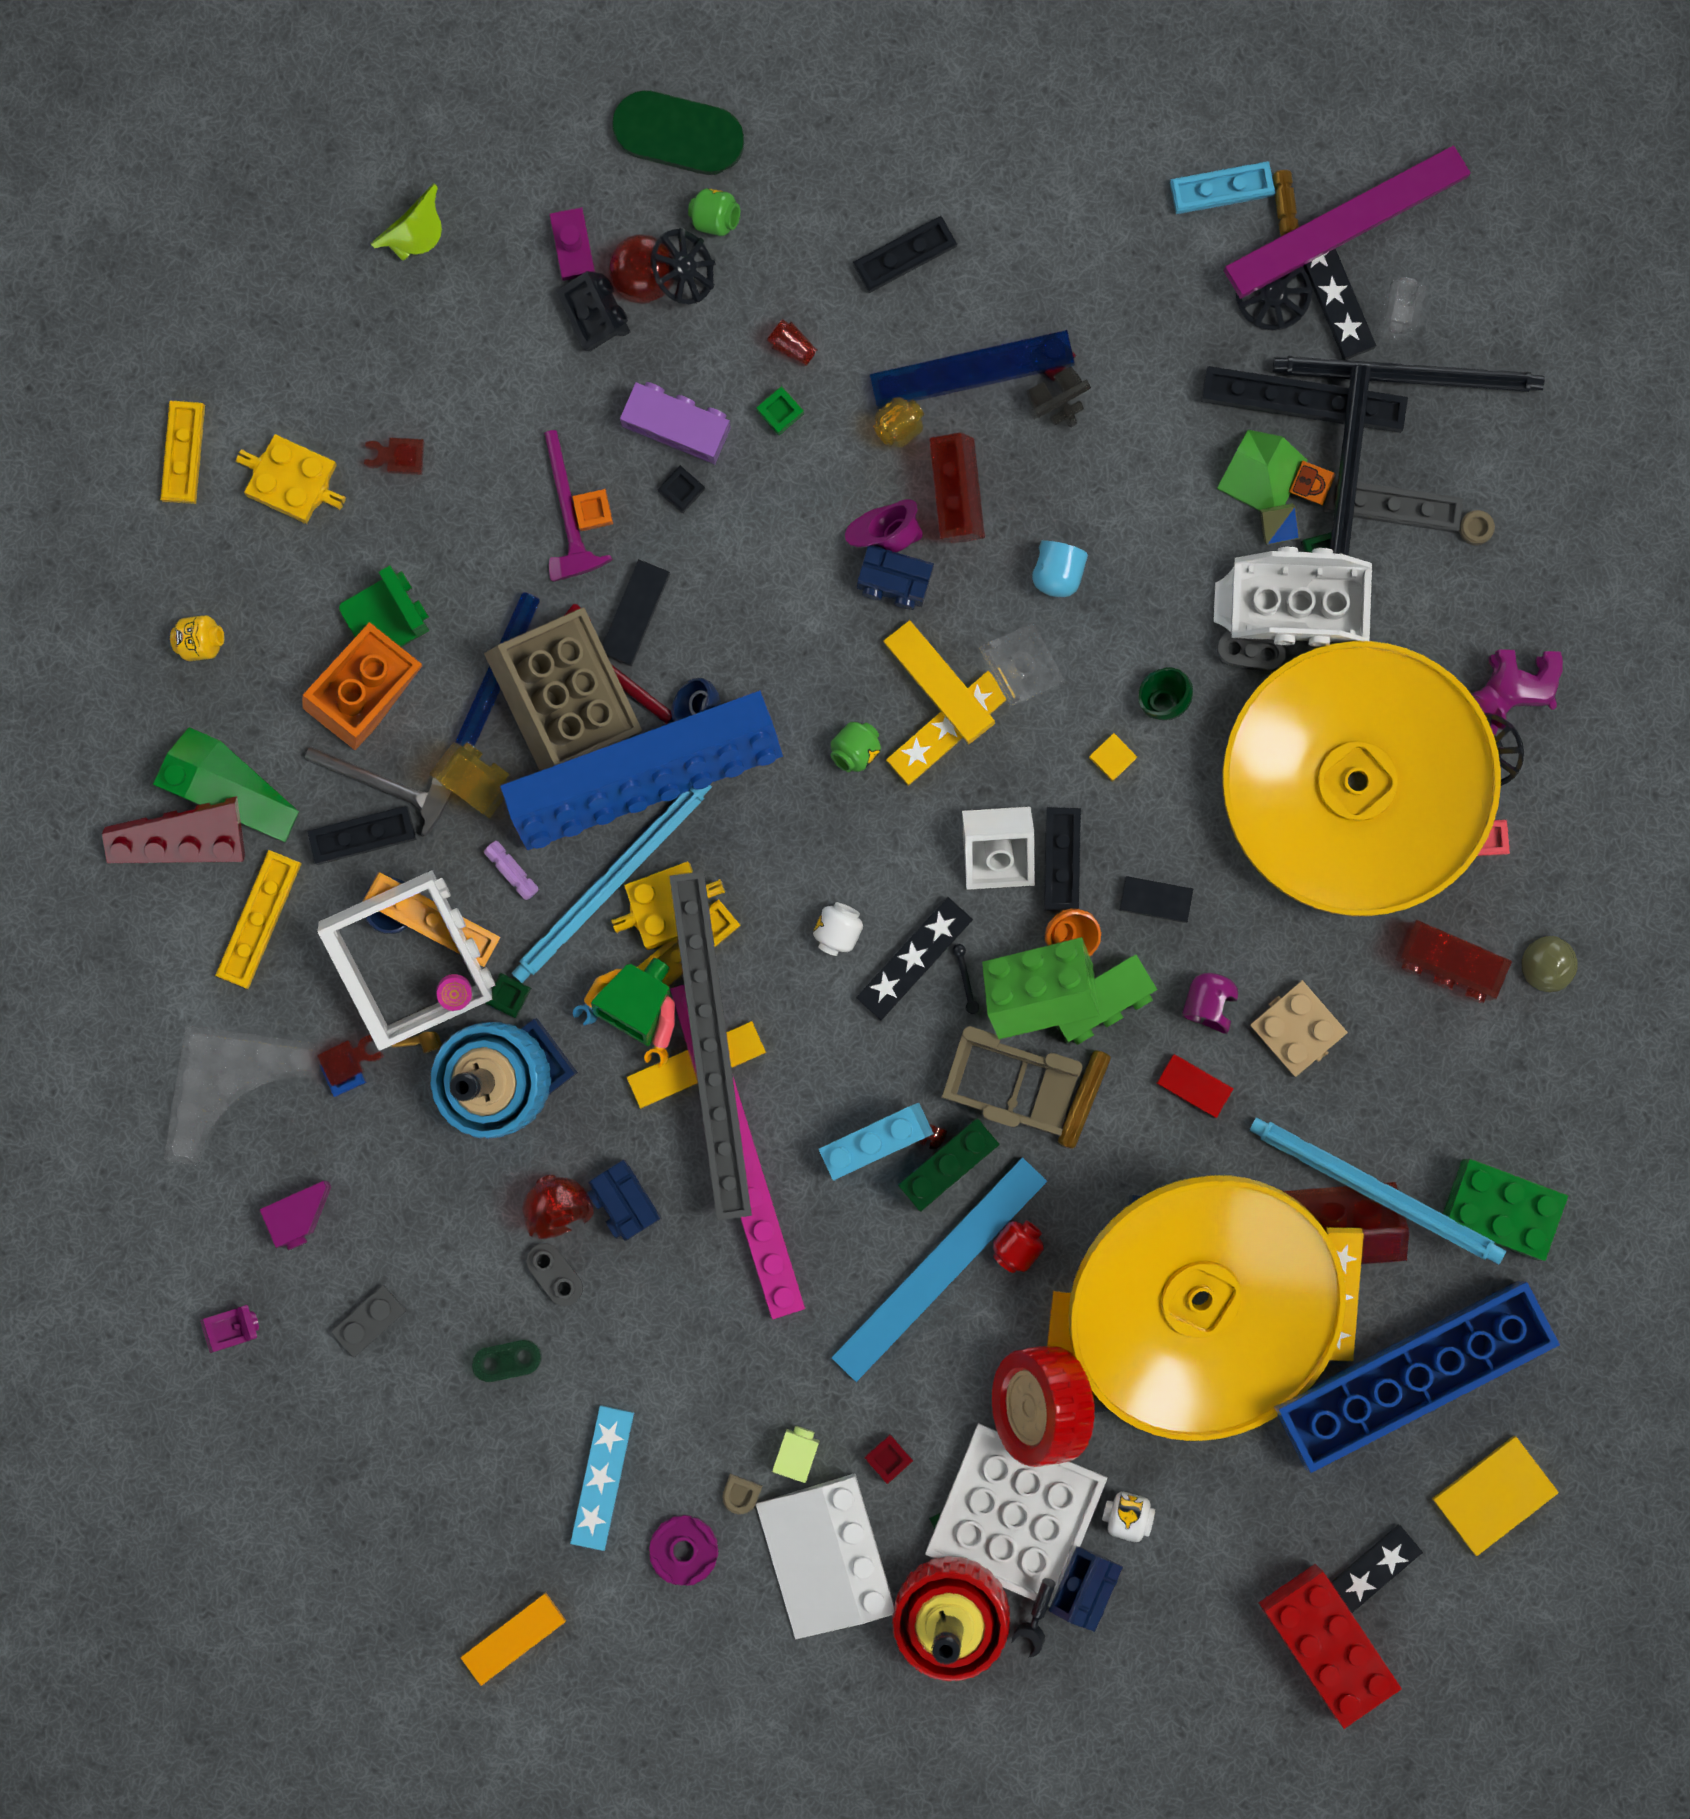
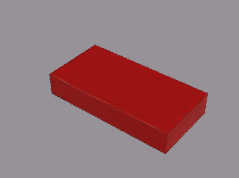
[1156,1054,1234,1118]

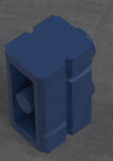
[857,545,934,610]
[587,1160,662,1241]
[1048,1546,1123,1632]

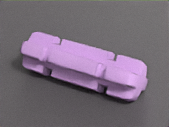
[484,841,539,900]

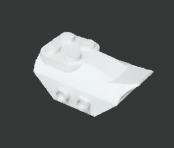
[1214,547,1372,647]

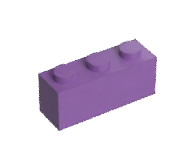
[620,382,731,465]

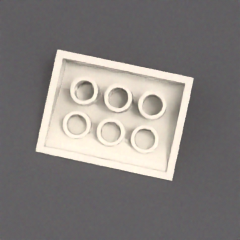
[756,1473,895,1639]

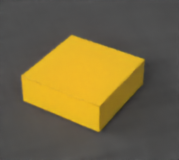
[1089,733,1137,782]

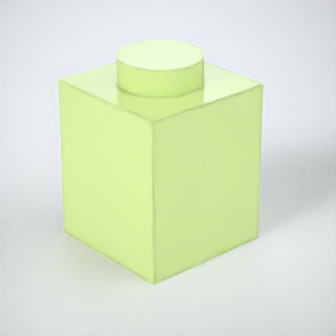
[772,1426,819,1483]

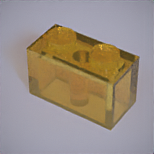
[429,742,510,819]

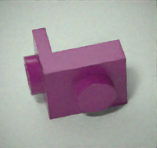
[200,1305,259,1353]

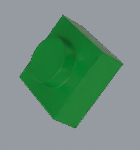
[756,386,804,436]

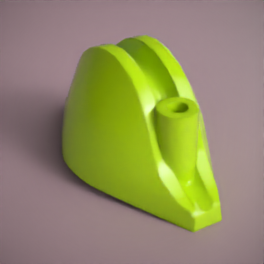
[370,183,442,261]

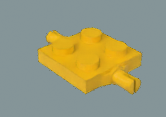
[236,434,346,524]
[611,861,725,950]

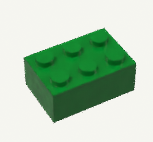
[1443,1159,1568,1261]

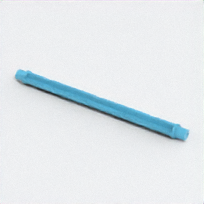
[512,785,712,983]
[1250,1117,1507,1265]

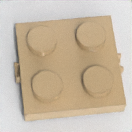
[1250,980,1348,1077]

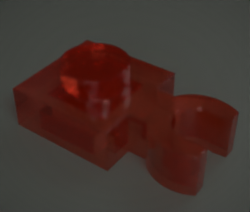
[364,438,425,475]
[317,1035,384,1087]

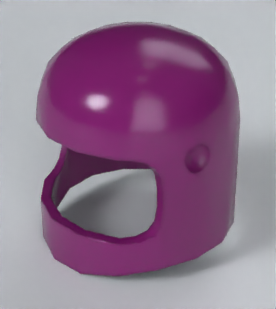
[1182,973,1238,1034]

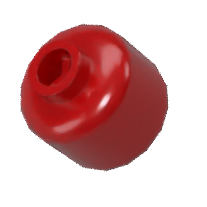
[993,1221,1044,1273]

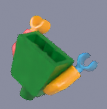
[572,958,675,1068]

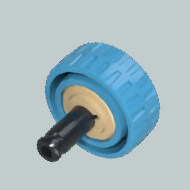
[430,1022,551,1138]

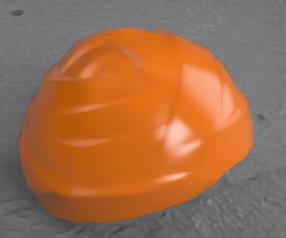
[1045,908,1101,956]

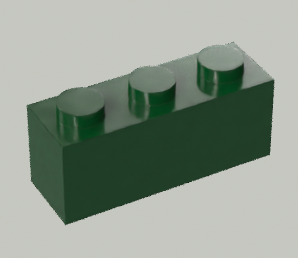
[898,1118,1000,1212]

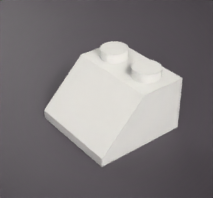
[962,807,1035,890]

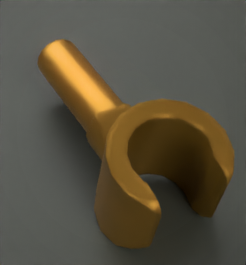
[392,1032,442,1053]

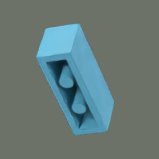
[819,1103,934,1180]

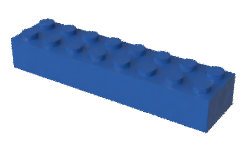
[500,691,783,850]
[1274,1281,1560,1473]

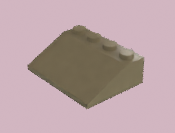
[484,607,642,771]

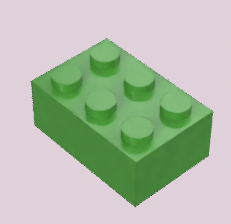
[982,937,1099,1039]

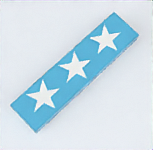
[570,1405,635,1551]

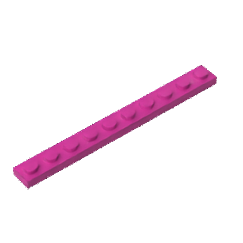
[670,985,805,1320]

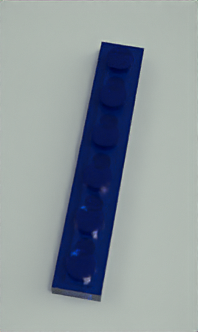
[870,330,1075,409]

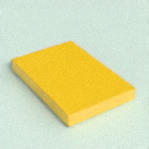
[1432,1436,1559,1556]

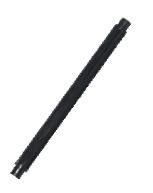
[1273,356,1545,392]

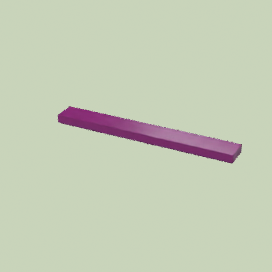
[1223,145,1471,299]

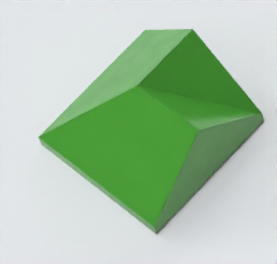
[1217,430,1308,511]

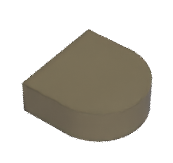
[723,1473,763,1514]

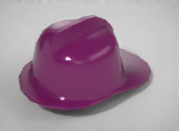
[845,499,923,552]

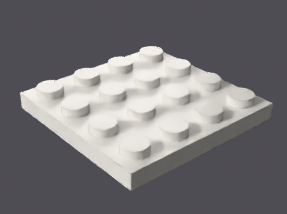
[925,1423,1107,1607]

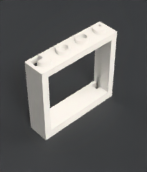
[317,870,495,1051]

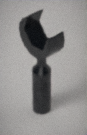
[1012,1578,1056,1658]

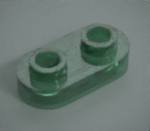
[472,1339,542,1382]

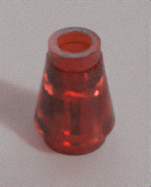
[767,318,818,366]

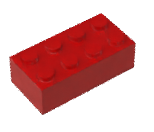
[1258,1564,1402,1729]

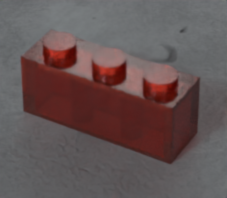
[929,432,985,543]
[1395,920,1512,1004]

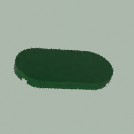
[613,90,744,175]

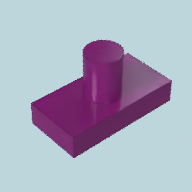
[550,207,595,281]

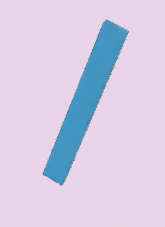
[831,1157,1047,1382]

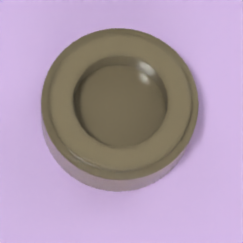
[1459,510,1495,545]

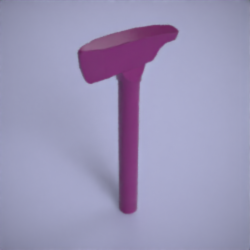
[544,430,613,582]

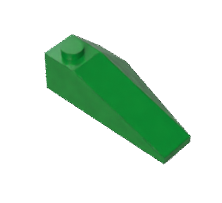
[153,727,299,843]

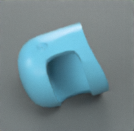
[1032,540,1088,597]

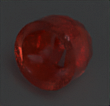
[919,1124,947,1149]

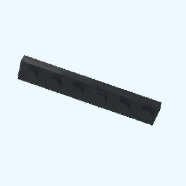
[1201,366,1408,433]

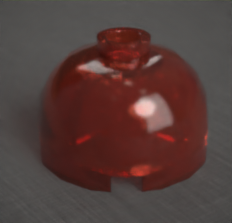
[609,234,674,304]
[522,1175,594,1239]

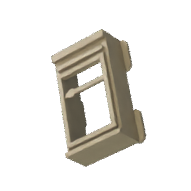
[941,1026,1082,1136]

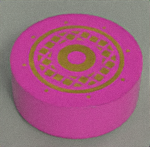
[437,974,472,1011]

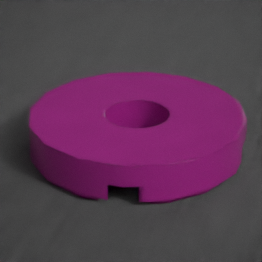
[649,1515,719,1586]

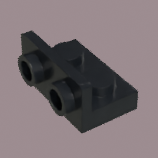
[556,271,630,352]

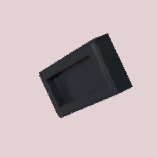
[1119,876,1193,923]

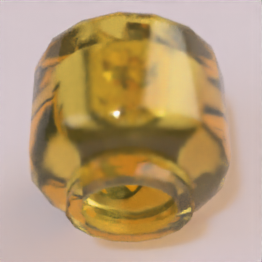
[873,397,924,448]

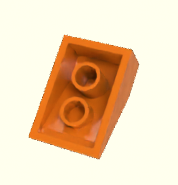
[302,622,422,750]

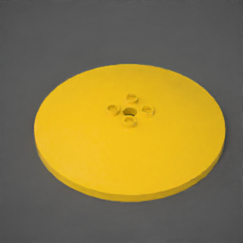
[1222,641,1501,916]
[1068,1176,1346,1441]

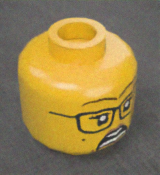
[170,615,224,661]

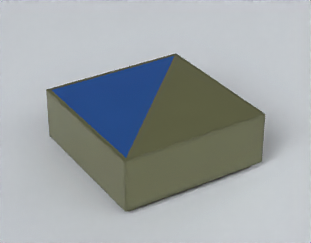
[1260,503,1300,545]

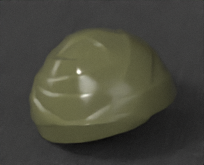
[1522,936,1578,992]

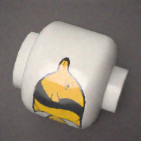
[813,902,863,956]
[1102,1492,1155,1542]

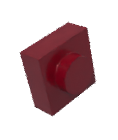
[864,1434,913,1484]

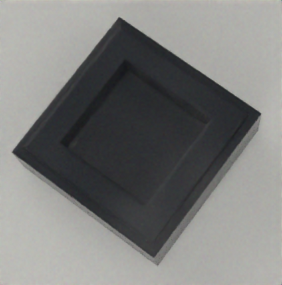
[658,465,705,513]

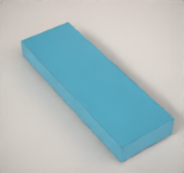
[1170,161,1275,214]

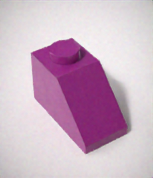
[259,1181,331,1251]

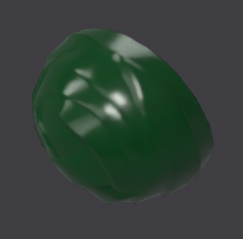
[1138,667,1193,721]

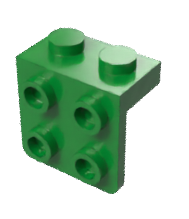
[339,565,430,647]

